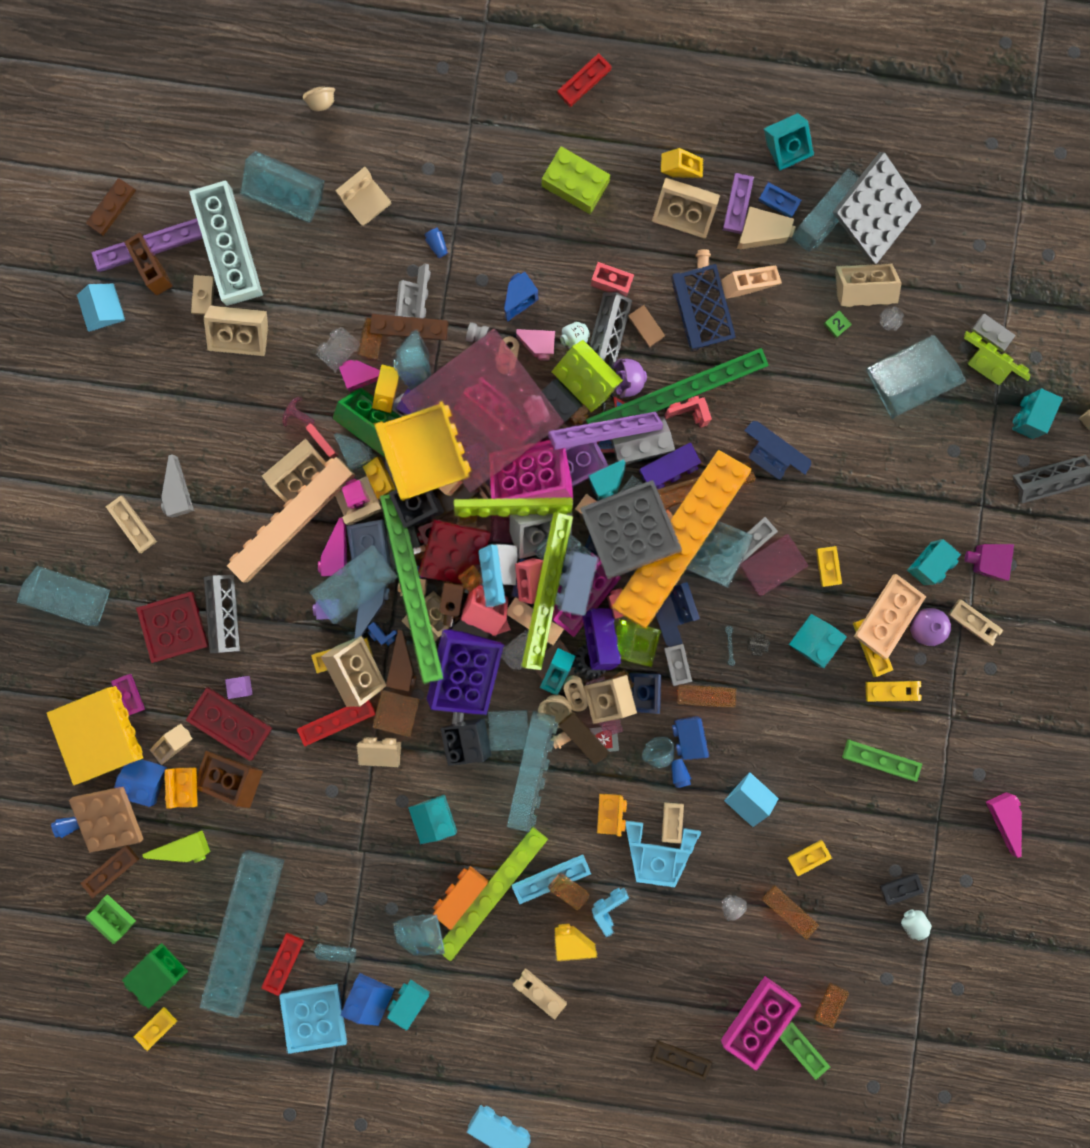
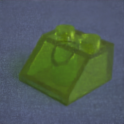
[616,619,661,667]

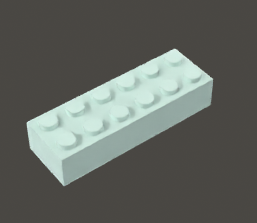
[189,180,263,306]

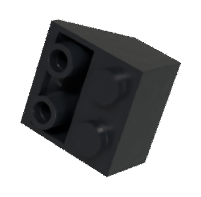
[440,718,492,766]

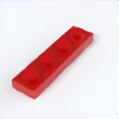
[297,700,376,747]

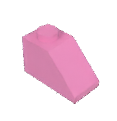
[516,329,555,360]

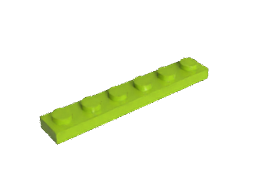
[454,497,573,517]

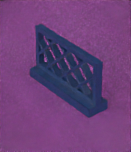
[671,264,736,351]

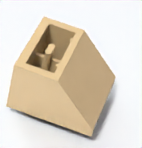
[357,737,401,767]

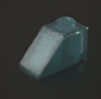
[334,433,374,471]

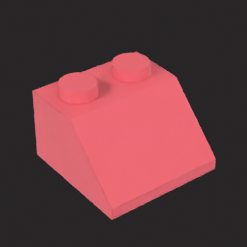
[461,582,508,636]

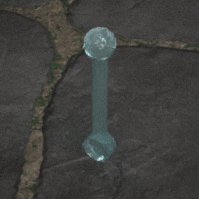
[725,626,735,666]

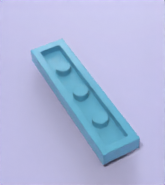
[512,855,591,904]

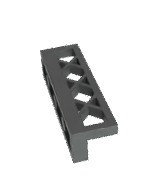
[590,292,632,371]
[1013,455,1090,503]
[204,575,240,654]

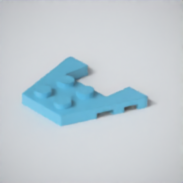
[625,820,701,887]

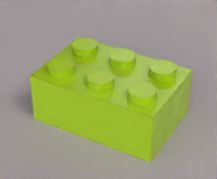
[542,146,610,214]
[551,340,623,412]

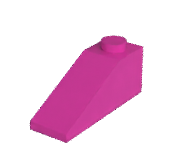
[318,518,347,577]
[986,792,1022,858]

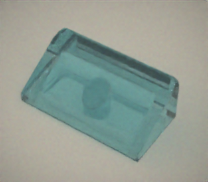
[314,944,356,963]

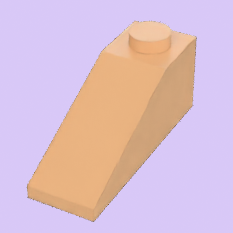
[721,265,782,299]

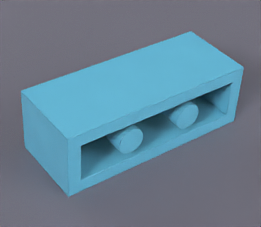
[467,1105,530,1148]

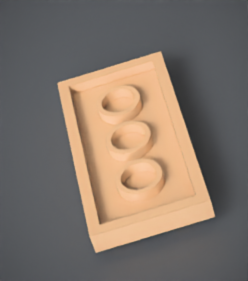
[854,574,926,659]

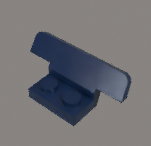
[744,421,811,480]
[656,582,700,647]

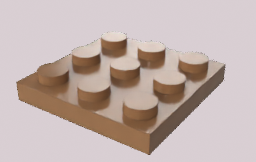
[69,786,143,853]

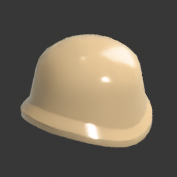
[303,87,335,111]
[538,695,572,728]

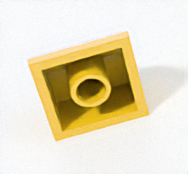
[555,924,597,961]

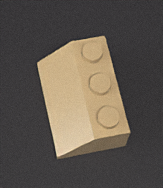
[652,178,720,239]
[836,264,901,307]
[204,306,268,356]
[262,439,326,503]
[321,636,386,707]

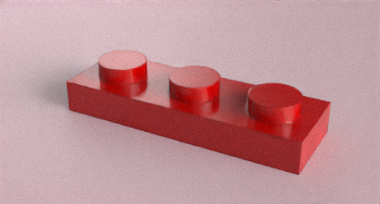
[557,53,612,107]
[261,933,305,996]

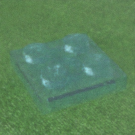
[488,710,529,751]

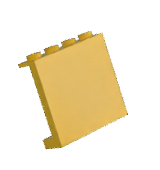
[375,401,471,501]
[47,686,143,785]

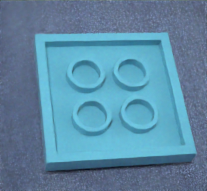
[279,984,347,1054]

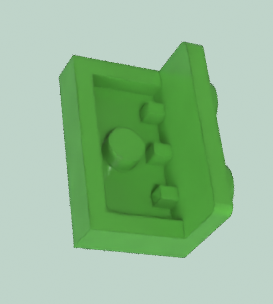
[86,895,136,944]

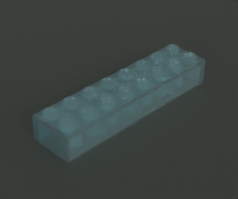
[199,850,284,1018]

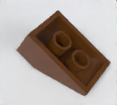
[197,751,263,808]

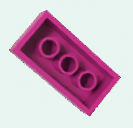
[721,976,801,1071]

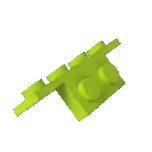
[964,331,1030,386]

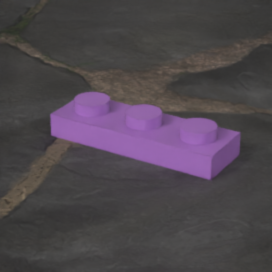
[723,173,754,234]

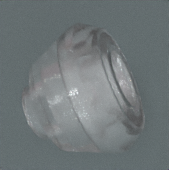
[722,895,747,921]

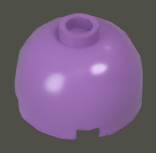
[613,359,647,398]
[910,608,951,646]

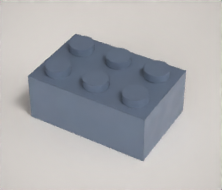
[555,551,598,616]

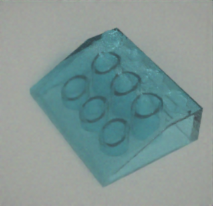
[866,335,966,419]
[686,521,752,588]

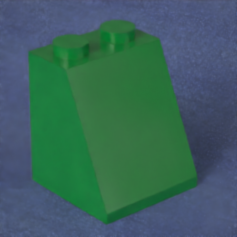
[122,943,188,1009]

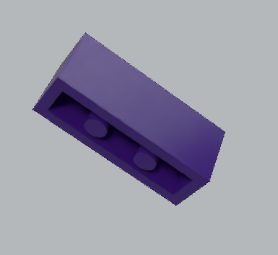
[638,442,701,491]
[582,608,621,670]

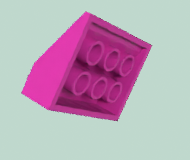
[489,440,573,499]

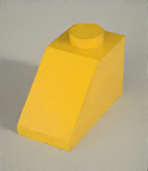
[661,148,703,178]
[372,365,401,413]

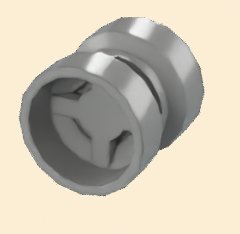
[466,322,489,346]

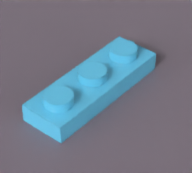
[479,545,505,607]

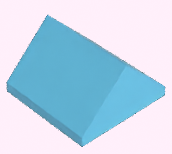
[77,284,125,331]
[724,772,779,827]

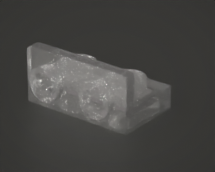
[316,327,361,372]
[501,629,529,671]

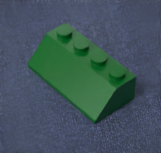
[332,388,401,459]

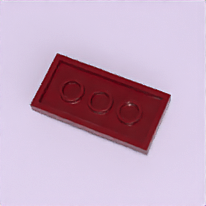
[186,687,273,761]

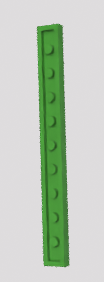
[380,494,443,684]

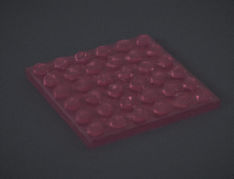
[401,328,564,493]

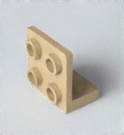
[335,167,391,226]
[335,476,382,526]

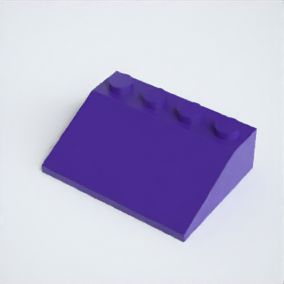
[427,629,504,715]

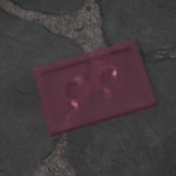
[739,534,809,597]

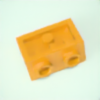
[165,767,197,809]
[597,794,627,836]

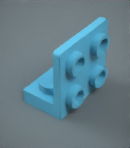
[592,888,629,937]

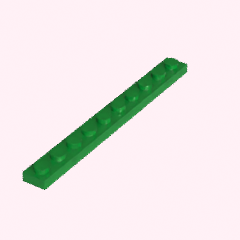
[585,348,769,424]

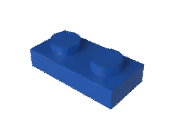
[758,182,801,218]

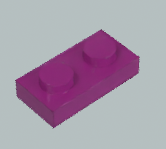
[111,674,145,716]

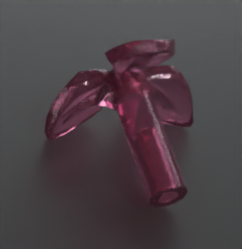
[282,397,315,427]

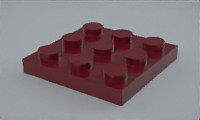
[418,520,491,586]
[136,591,209,663]

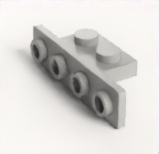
[395,264,430,342]

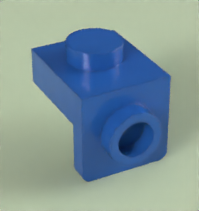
[368,622,397,645]

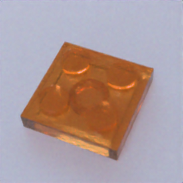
[372,690,420,737]

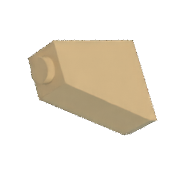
[737,207,795,249]

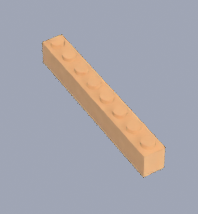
[227,457,356,582]

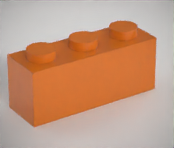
[432,866,488,930]

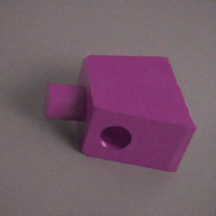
[965,544,1014,581]

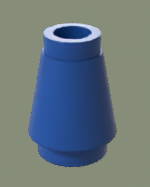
[424,228,448,258]
[671,759,691,788]
[51,817,79,838]

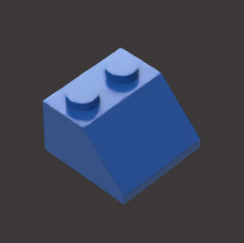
[504,271,538,322]
[672,716,709,760]
[114,759,167,807]
[340,973,394,1026]

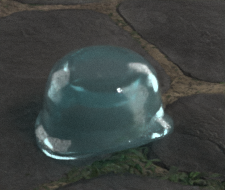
[642,736,675,769]

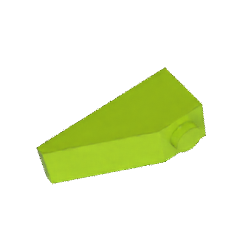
[143,830,210,863]

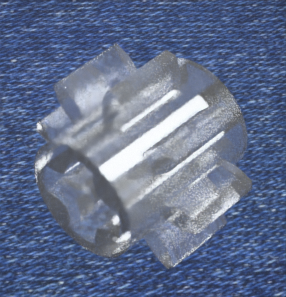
[880,307,904,331]

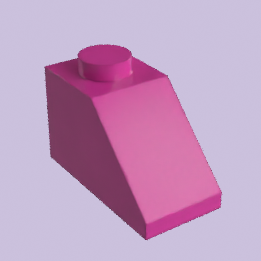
[339,360,380,392]
[342,479,370,509]

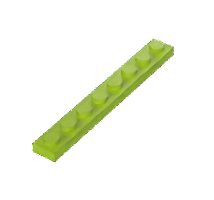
[522,512,573,670]
[436,827,548,961]

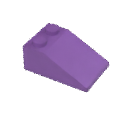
[565,442,608,488]

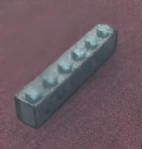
[507,711,558,832]

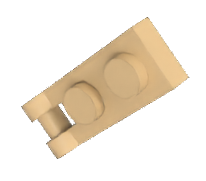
[948,599,1003,646]
[513,969,567,1019]

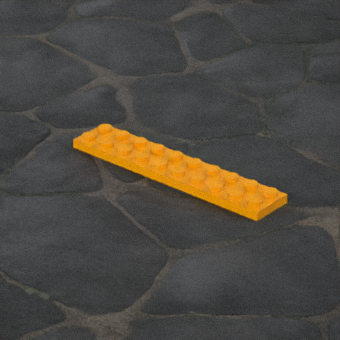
[612,450,751,629]

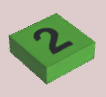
[824,310,852,338]

